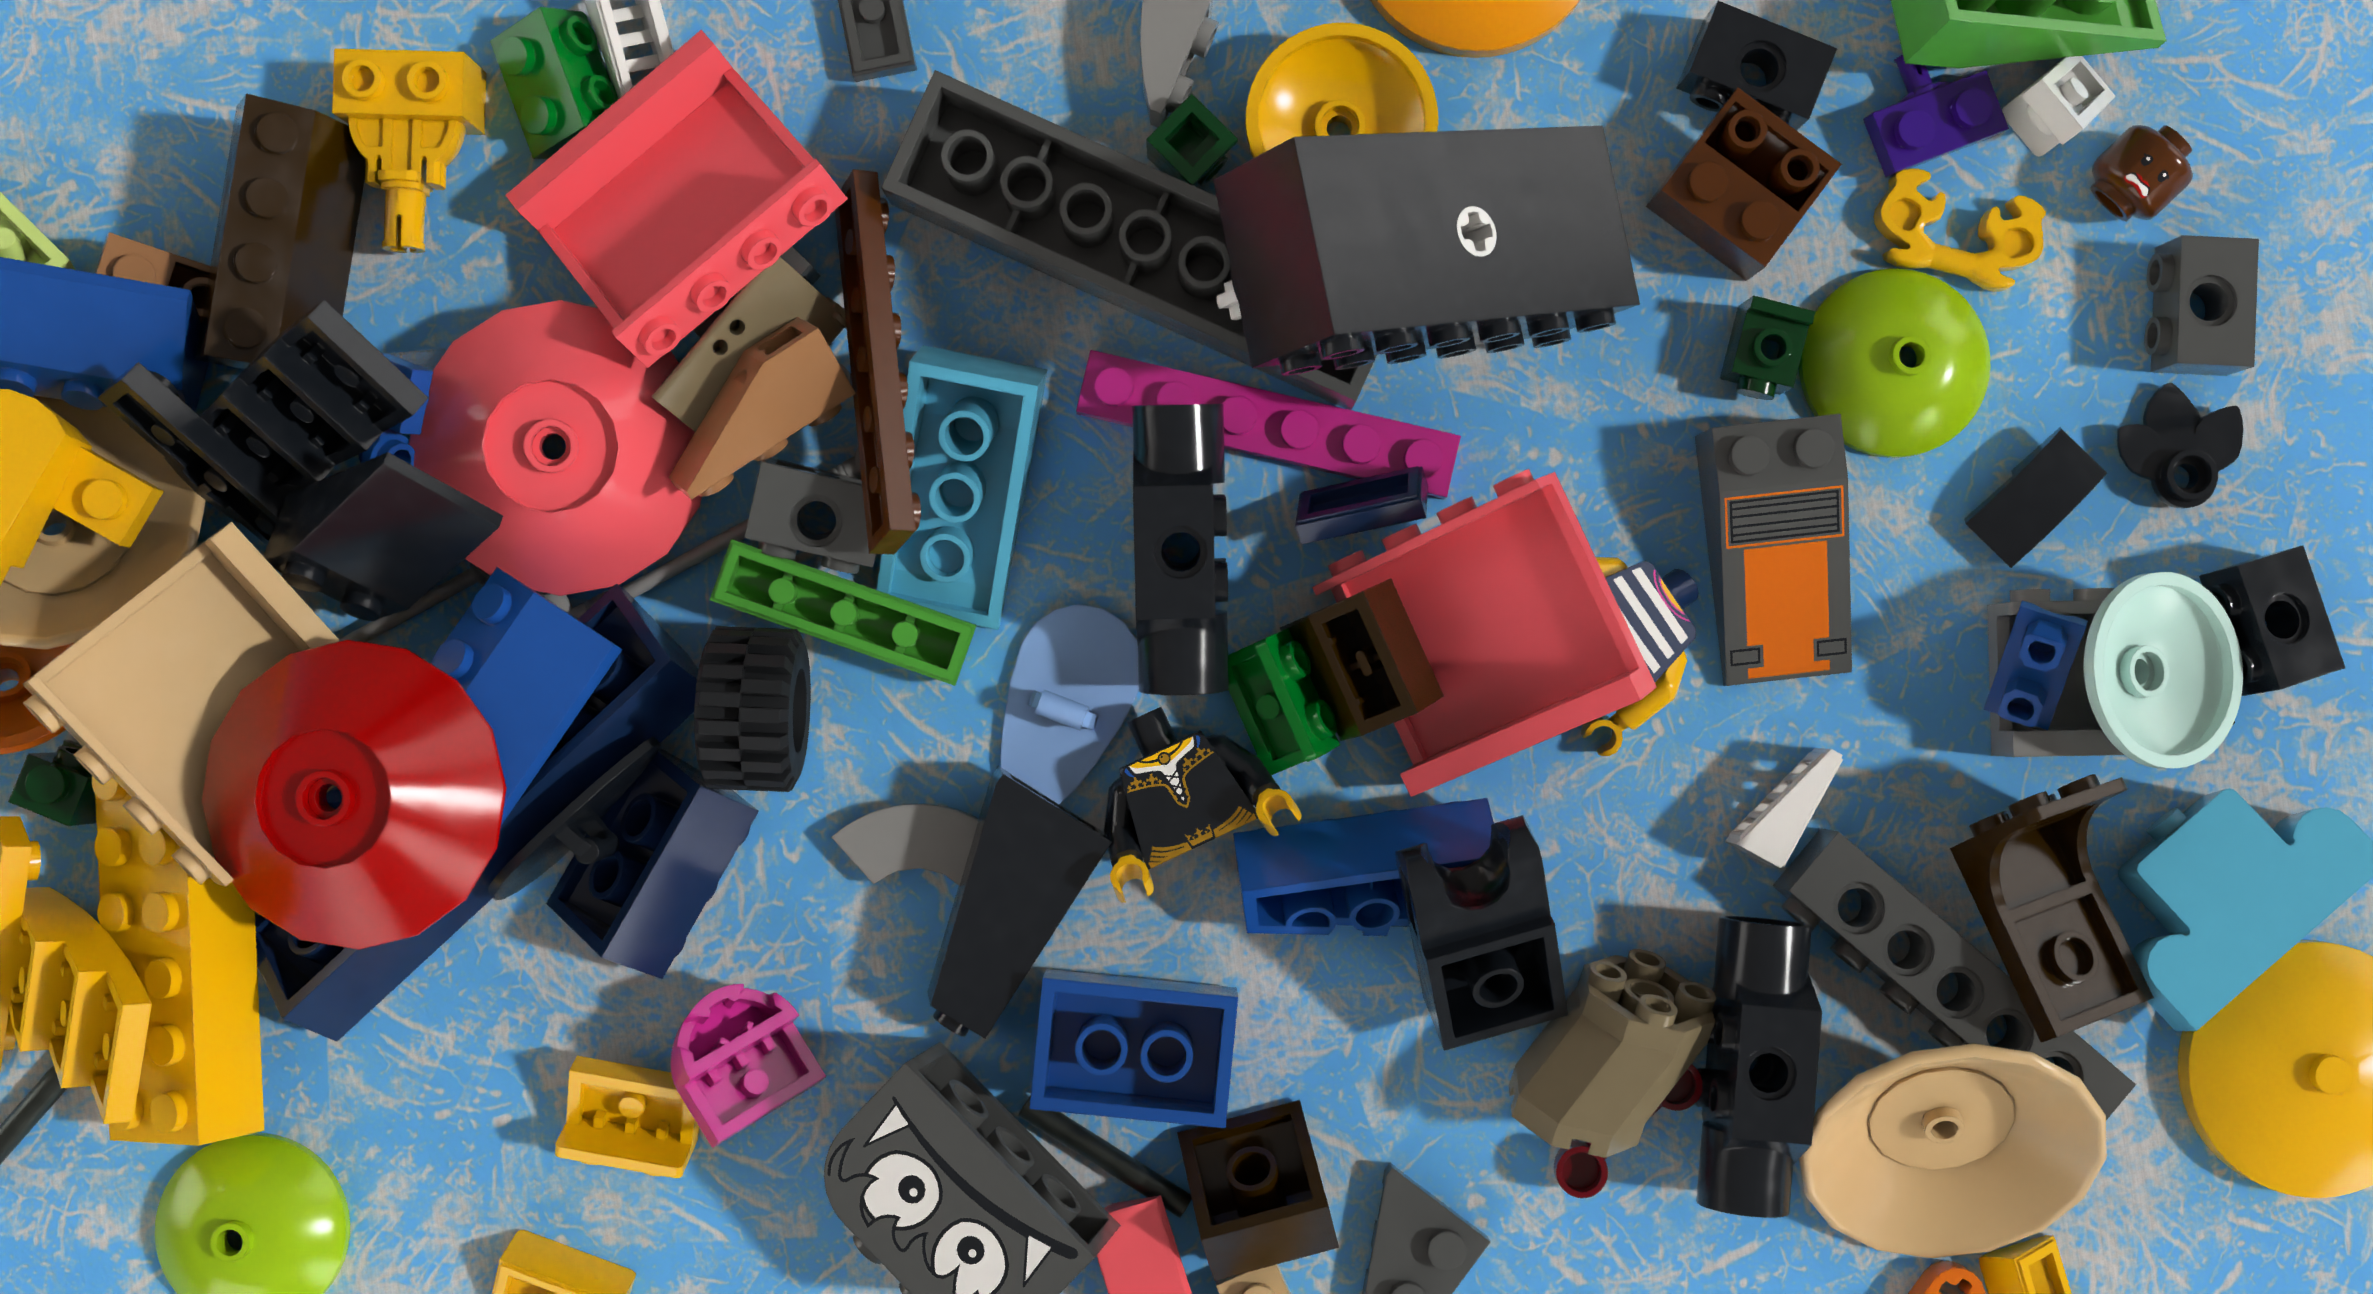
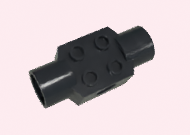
[1132,404,1229,695]
[1696,916,1822,1218]

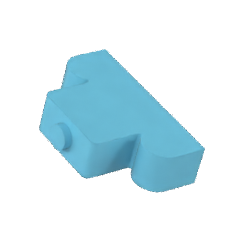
[2118,788,2373,1031]

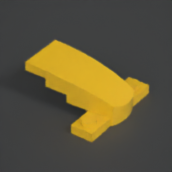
[0,389,164,586]
[0,816,152,1124]

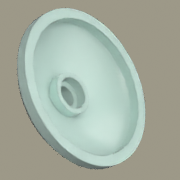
[2083,572,2243,768]

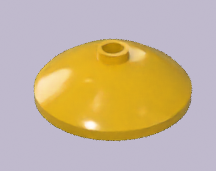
[1245,23,1438,158]

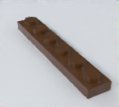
[835,169,921,555]

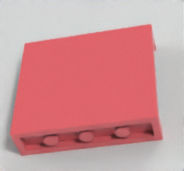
[505,30,848,368]
[1312,469,1657,797]

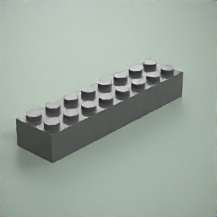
[881,70,1377,410]

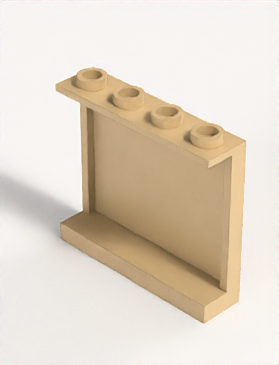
[22,522,340,886]

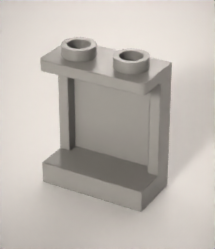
[1987,588,2124,757]

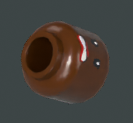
[2090,125,2193,222]

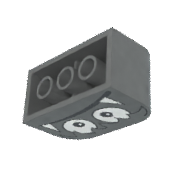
[824,1042,1121,1294]

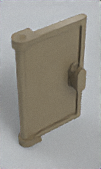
[651,257,846,432]

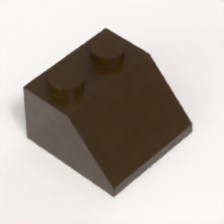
[1177,1100,1339,1281]

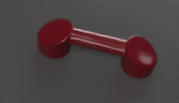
[1553,1064,1702,1198]

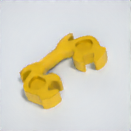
[1873,168,2046,292]

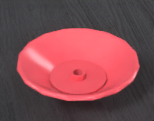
[408,300,702,596]

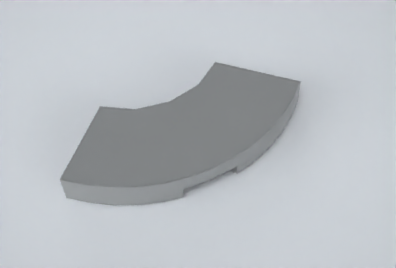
[831,804,979,886]

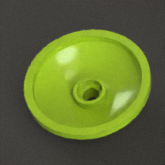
[1799,269,1991,458]
[154,1133,350,1294]

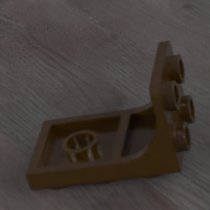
[1950,774,2154,1043]

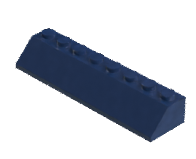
[255,584,698,1042]

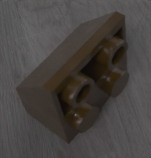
[1280,578,1444,741]

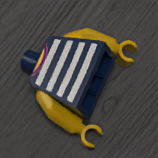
[1581,557,1699,756]

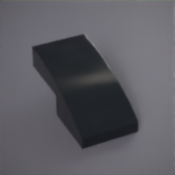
[1964,427,2107,568]

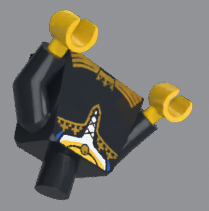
[1103,707,1302,903]

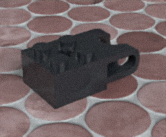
[1395,815,1568,1051]

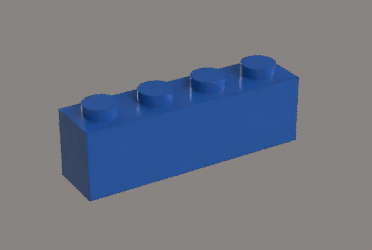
[1233,798,1494,936]

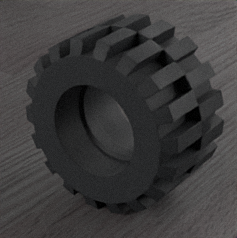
[694,626,811,792]

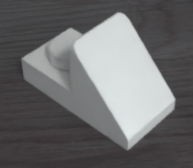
[2002,56,2116,157]

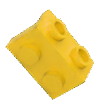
[555,1056,699,1178]

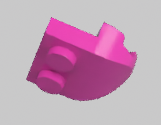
[671,984,826,1148]

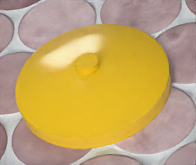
[2178,940,2373,1198]

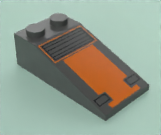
[1695,414,1852,686]

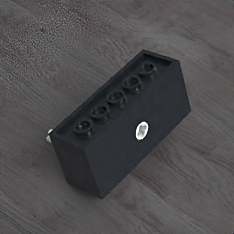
[1213,125,1640,376]

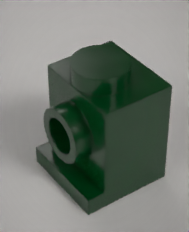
[1146,94,1238,186]
[1720,295,1816,400]
[8,740,96,826]

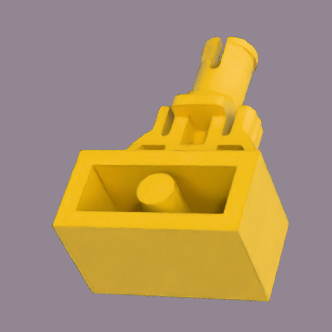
[332,49,487,253]

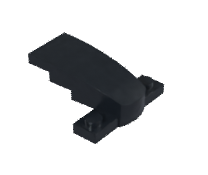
[98,300,429,546]

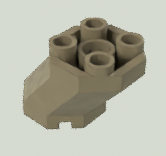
[1509,949,1716,1158]

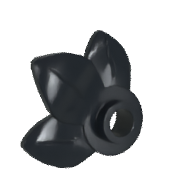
[2117,382,2243,509]

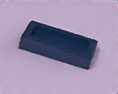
[1295,466,1428,545]

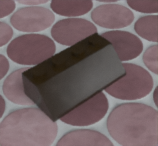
[195,94,366,369]

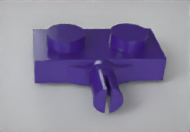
[1863,55,2009,178]

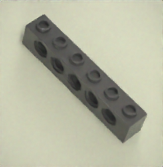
[1773,828,2136,1120]

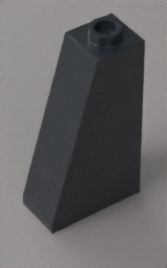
[927,766,1112,1039]

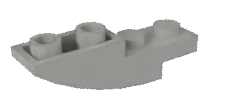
[1140,0,1219,128]

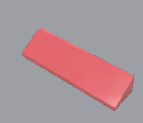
[1097,1195,1192,1294]

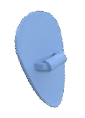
[1000,604,1139,804]

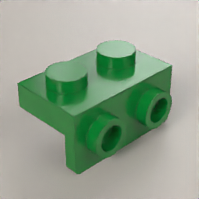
[490,7,618,159]
[1228,628,1340,775]

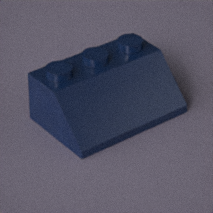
[546,748,759,979]

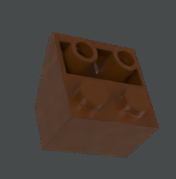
[1646,88,1842,281]

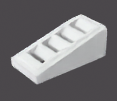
[584,0,674,99]
[1725,748,1843,868]

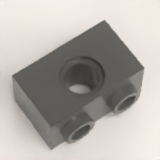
[2144,235,2259,376]
[744,458,876,574]

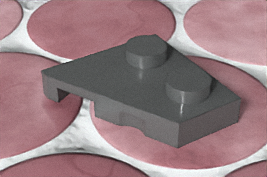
[1362,1163,1490,1294]

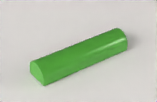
[710,539,977,686]

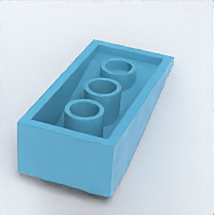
[876,345,1048,630]

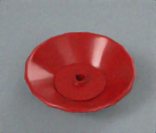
[202,639,507,950]

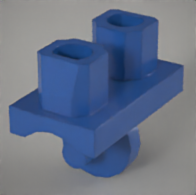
[1983,600,2088,730]

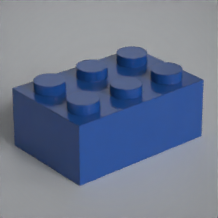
[1029,969,1238,1128]

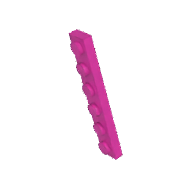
[1076,350,1461,499]

